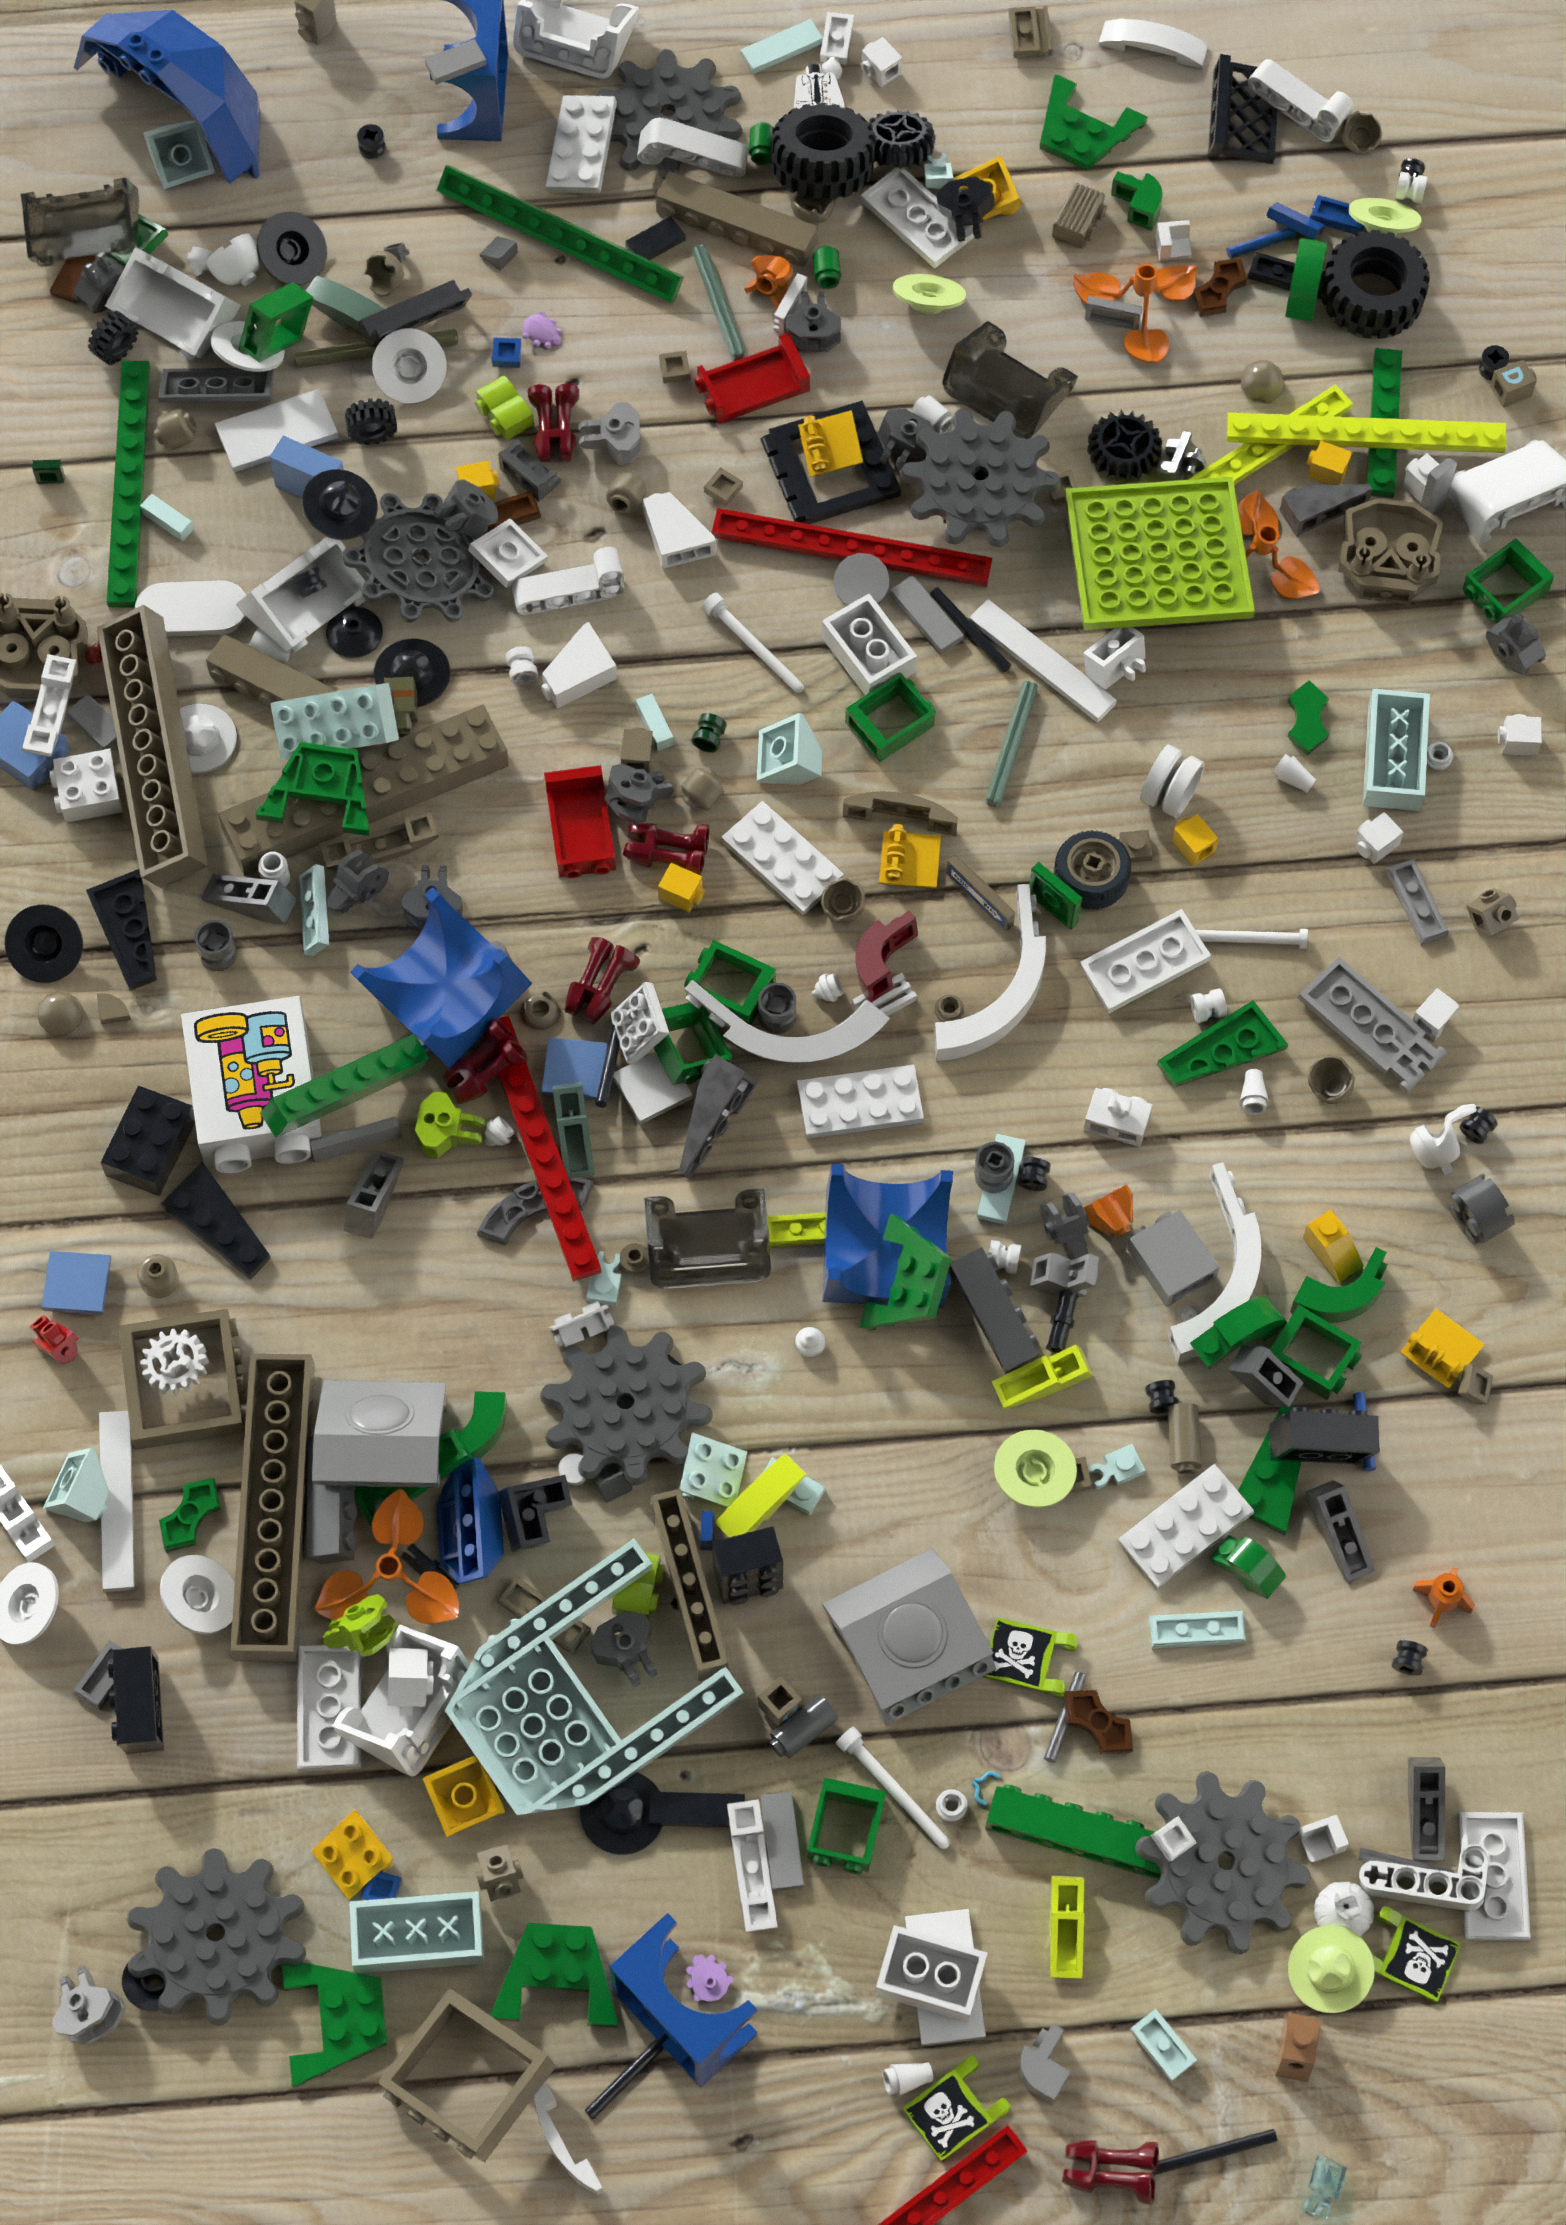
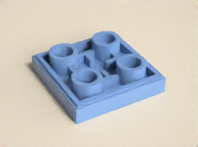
[541,1037,608,1101]
[42,1251,111,1315]

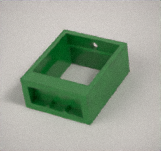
[239,282,314,362]
[1462,538,1554,624]
[845,672,936,762]
[684,940,776,1025]
[653,1002,732,1085]
[1270,1305,1362,1400]
[807,1777,886,1874]

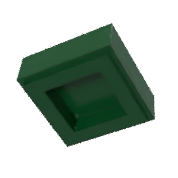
[32,459,65,484]

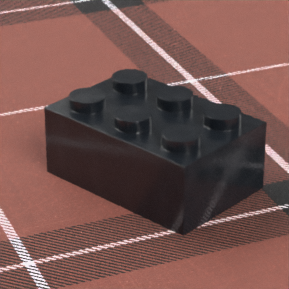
[100,1085,195,1196]
[1269,1407,1380,1465]
[712,1526,783,1605]
[108,1646,164,1754]

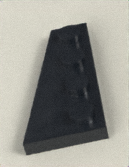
[161,1162,271,1280]

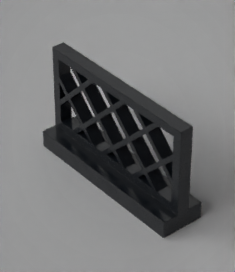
[1207,54,1278,164]

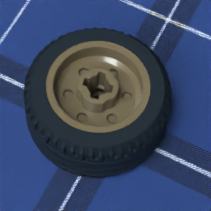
[1054,830,1131,910]

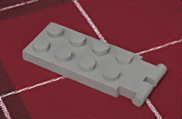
[1298,957,1447,1093]

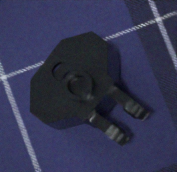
[936,176,996,242]

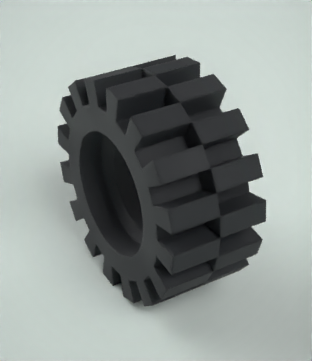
[88,311,139,365]
[345,398,397,445]

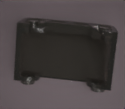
[21,177,139,267]
[942,321,1078,439]
[644,1188,771,1289]

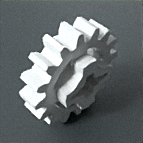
[140,1328,209,1396]

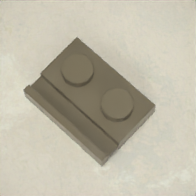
[1008,6,1053,58]

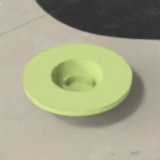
[1349,198,1421,236]
[893,274,966,315]
[994,1430,1077,1508]
[1288,1925,1375,2013]

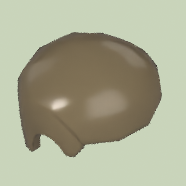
[1341,110,1382,153]
[791,193,835,224]
[365,251,404,296]
[1240,360,1284,403]
[821,878,866,923]
[38,991,83,1036]
[1308,1055,1355,1104]

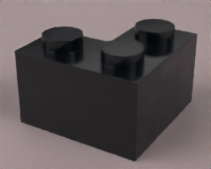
[498,1475,572,1552]

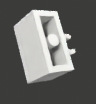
[1083,627,1146,690]
[1083,1088,1153,1147]
[387,1648,433,1716]

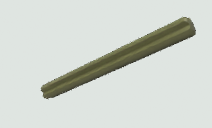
[295,328,458,368]

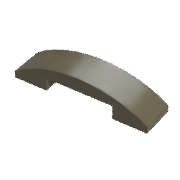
[843,791,958,836]
[320,810,439,870]

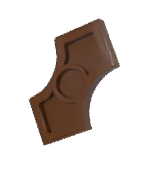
[1193,258,1247,317]
[1063,1690,1133,1754]

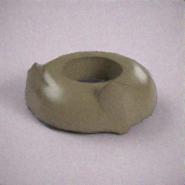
[521,992,560,1030]

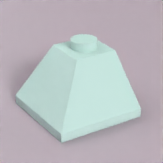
[143,120,215,189]
[756,713,823,785]
[43,1448,109,1523]

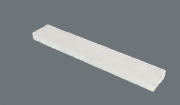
[969,599,1117,723]
[99,1410,135,1592]

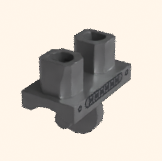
[1156,432,1206,481]

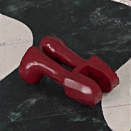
[527,383,580,462]
[622,823,710,876]
[565,937,640,1025]
[442,1018,528,1104]
[1062,2140,1159,2205]

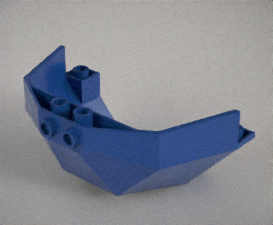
[74,10,260,184]

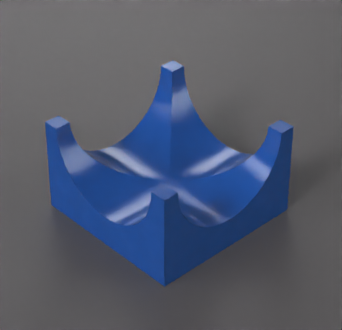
[430,0,509,141]
[350,887,532,1068]
[822,1164,953,1309]
[609,1913,758,2088]

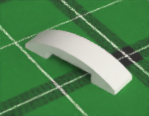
[1099,19,1208,69]
[22,654,76,757]
[727,1799,778,1932]
[534,2081,603,2196]

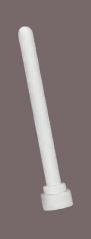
[701,592,804,693]
[835,1726,950,1849]

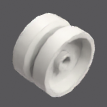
[1139,744,1205,819]

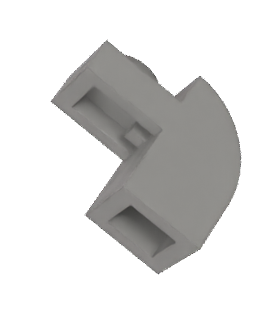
[1030,1252,1099,1297]
[1019,2023,1070,2105]

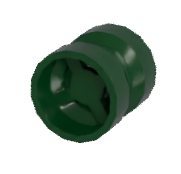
[691,713,727,753]

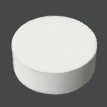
[559,1454,587,1486]

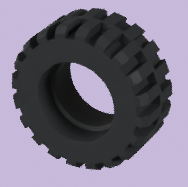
[771,103,876,200]
[1320,230,1430,339]

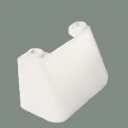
[513,0,639,79]
[105,247,241,361]
[1448,440,1566,545]
[236,536,369,653]
[332,1625,470,1776]

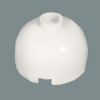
[206,233,261,286]

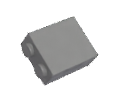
[1127,1210,1220,1307]

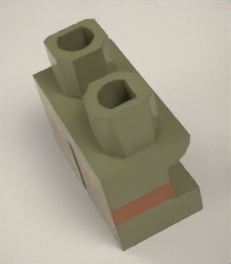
[384,677,418,737]

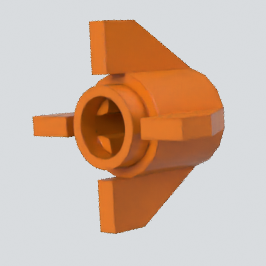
[744,256,793,309]
[1083,1184,1134,1238]
[1413,1567,1475,1627]

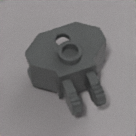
[73,251,124,314]
[786,292,841,352]
[877,409,936,472]
[433,479,499,539]
[1485,613,1546,675]
[605,764,674,824]
[327,849,389,914]
[402,865,463,930]
[1040,1193,1090,1260]
[590,1611,657,1687]

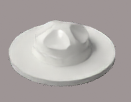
[211,321,285,372]
[372,328,447,404]
[180,704,237,774]
[160,1555,235,1635]
[0,1562,59,1645]

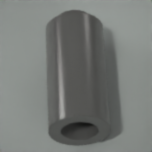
[769,1694,839,1759]

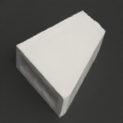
[643,492,716,569]
[541,622,617,709]

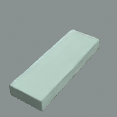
[740,19,823,74]
[299,864,329,956]
[977,1134,1026,1225]
[1149,1611,1246,1649]

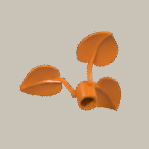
[1073,264,1197,363]
[1238,489,1320,600]
[315,1489,459,1624]

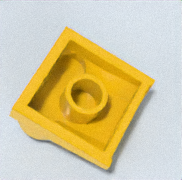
[953,155,1022,220]
[422,1755,505,1838]

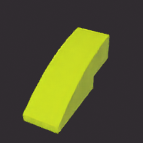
[992,1344,1094,1410]
[715,1454,807,1537]
[1050,1876,1085,1978]

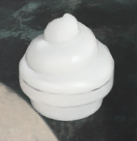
[187,247,213,276]
[812,973,844,1002]
[484,1116,515,1146]
[795,1327,826,1357]

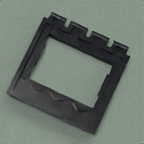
[760,400,901,524]

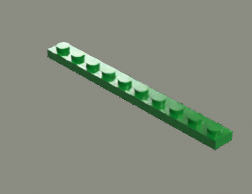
[436,165,684,303]
[106,361,151,607]

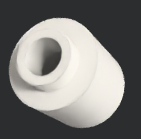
[913,396,953,434]
[258,852,290,887]

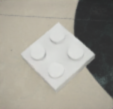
[468,519,548,588]

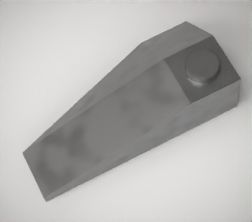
[679,1054,758,1179]

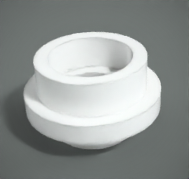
[1427,742,1453,770]
[936,1790,968,1822]

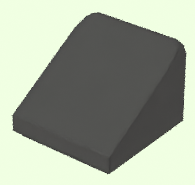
[480,236,518,271]
[593,1463,632,1502]

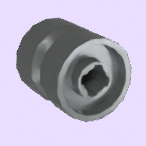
[195,920,237,971]
[758,982,796,1034]
[974,1141,1015,1193]

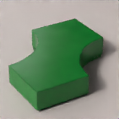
[1287,680,1329,756]
[159,1478,221,1552]

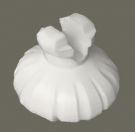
[1314,1881,1375,1937]

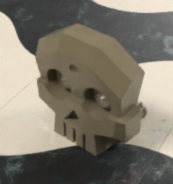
[1338,498,1444,605]
[0,593,88,699]

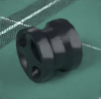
[357,124,386,159]
[1479,345,1509,381]
[293,566,327,598]
[1459,1106,1498,1144]
[1018,1157,1051,1191]
[1145,1380,1179,1414]
[1392,1640,1428,1675]

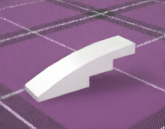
[0,1466,55,1563]

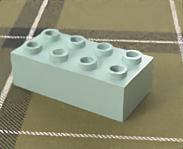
[270,683,399,760]
[1363,689,1430,811]
[349,1891,484,1974]

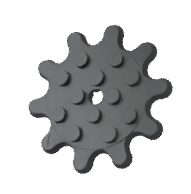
[596,49,742,179]
[900,408,1061,547]
[342,493,494,623]
[540,1326,713,1485]
[1135,1771,1310,1954]
[127,1848,306,2026]

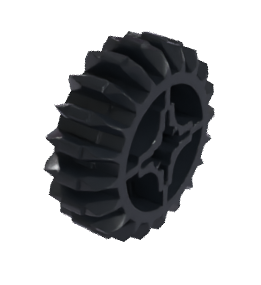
[869,110,936,169]
[1087,409,1162,482]

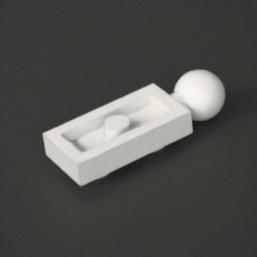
[820,12,854,80]

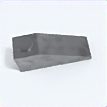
[1279,484,1372,536]
[201,874,297,924]
[344,1150,404,1239]
[1305,1480,1375,1583]
[1408,1757,1446,1860]

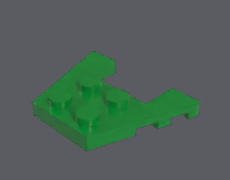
[1039,74,1148,171]
[256,742,370,836]
[859,1214,952,1331]
[490,1923,617,2028]
[282,1962,387,2088]

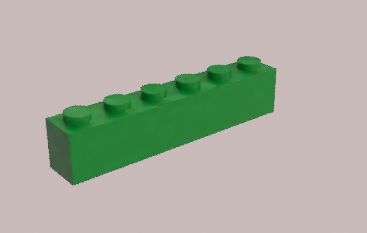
[260,1034,429,1138]
[985,1784,1161,1880]

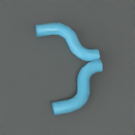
[972,1771,1000,1806]

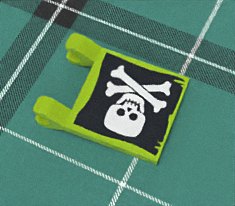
[982,1617,1078,1698]
[1373,1906,1461,2003]
[902,2055,1011,2162]

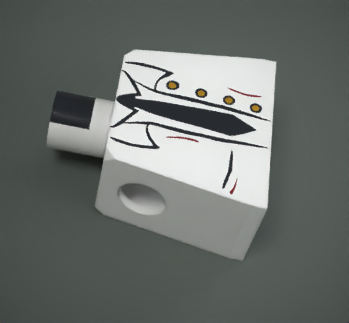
[794,64,845,109]

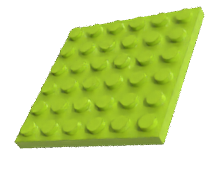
[1065,477,1255,630]

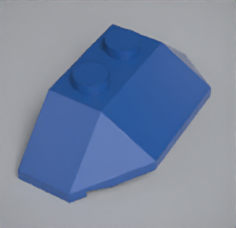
[436,1457,504,1585]

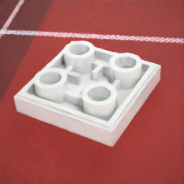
[610,982,669,1064]
[613,1052,693,1125]

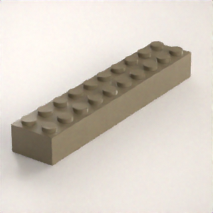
[97,605,209,888]
[218,704,509,875]
[230,1353,315,1662]

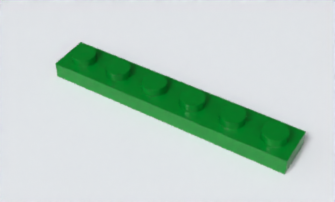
[1366,348,1402,498]

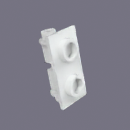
[549,1301,614,1348]

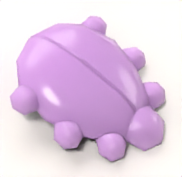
[522,311,562,349]
[686,1955,734,2002]

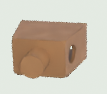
[1275,2013,1321,2082]

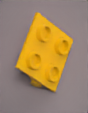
[798,410,863,478]
[879,824,941,888]
[1400,1308,1485,1389]
[311,1809,394,1900]

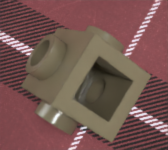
[1466,888,1519,937]
[475,1844,524,1902]

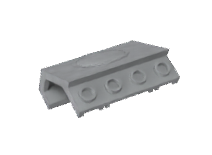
[312,1380,448,1488]
[823,1548,996,1726]

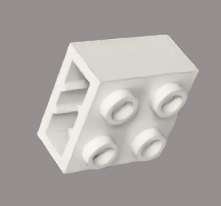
[50,749,123,823]

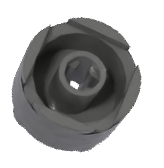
[1448,1174,1515,1245]

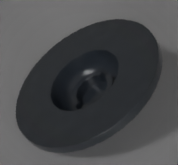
[257,212,327,285]
[302,469,378,540]
[374,638,450,707]
[5,904,83,983]
[580,1772,663,1855]

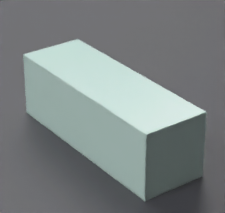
[140,493,194,542]
[636,694,674,752]

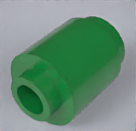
[749,122,774,165]
[812,246,842,289]

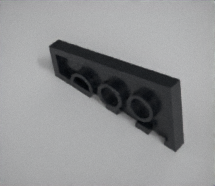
[86,869,157,991]

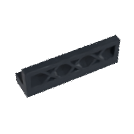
[358,280,472,348]

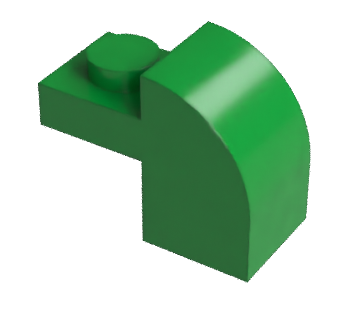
[1111,171,1163,231]
[1210,1535,1286,1599]

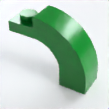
[1285,238,1327,322]
[1290,1247,1388,1323]
[1190,1296,1287,1369]
[458,1391,507,1460]

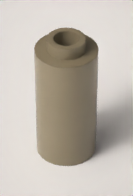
[1168,1403,1202,1475]

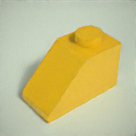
[1303,1209,1364,1284]

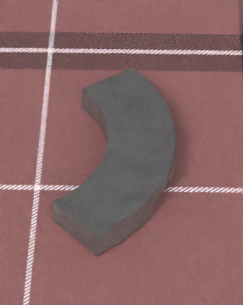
[477,1177,593,1245]

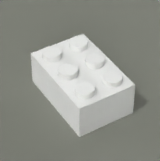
[822,594,917,695]
[875,1925,987,2023]

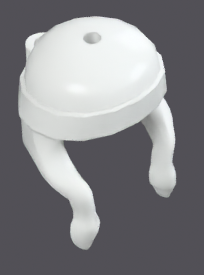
[1410,1104,1477,1175]

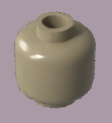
[154,409,198,450]
[606,472,646,514]
[681,767,724,810]
[137,1254,179,1298]

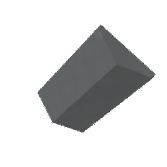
[158,368,274,402]

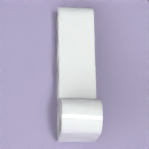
[1248,59,1354,142]
[637,118,749,178]
[511,547,625,615]
[1359,1844,1489,1911]

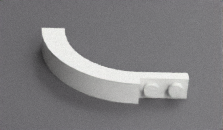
[934,884,1046,1061]
[684,980,890,1063]
[1168,1162,1261,1364]

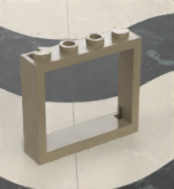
[118,1309,247,1450]
[378,1988,556,2163]

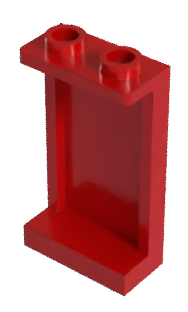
[694,333,810,424]
[544,765,616,879]

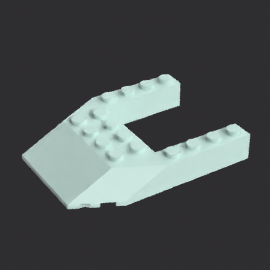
[445,1538,744,1816]

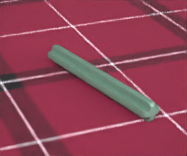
[693,244,745,361]
[985,681,1038,807]

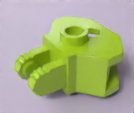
[415,1091,485,1159]
[323,1594,398,1657]

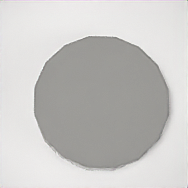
[833,553,890,606]

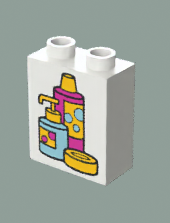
[181,996,322,1173]

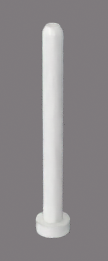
[1195,929,1308,949]

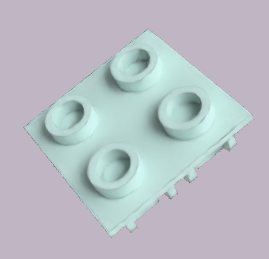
[680,1433,747,1508]

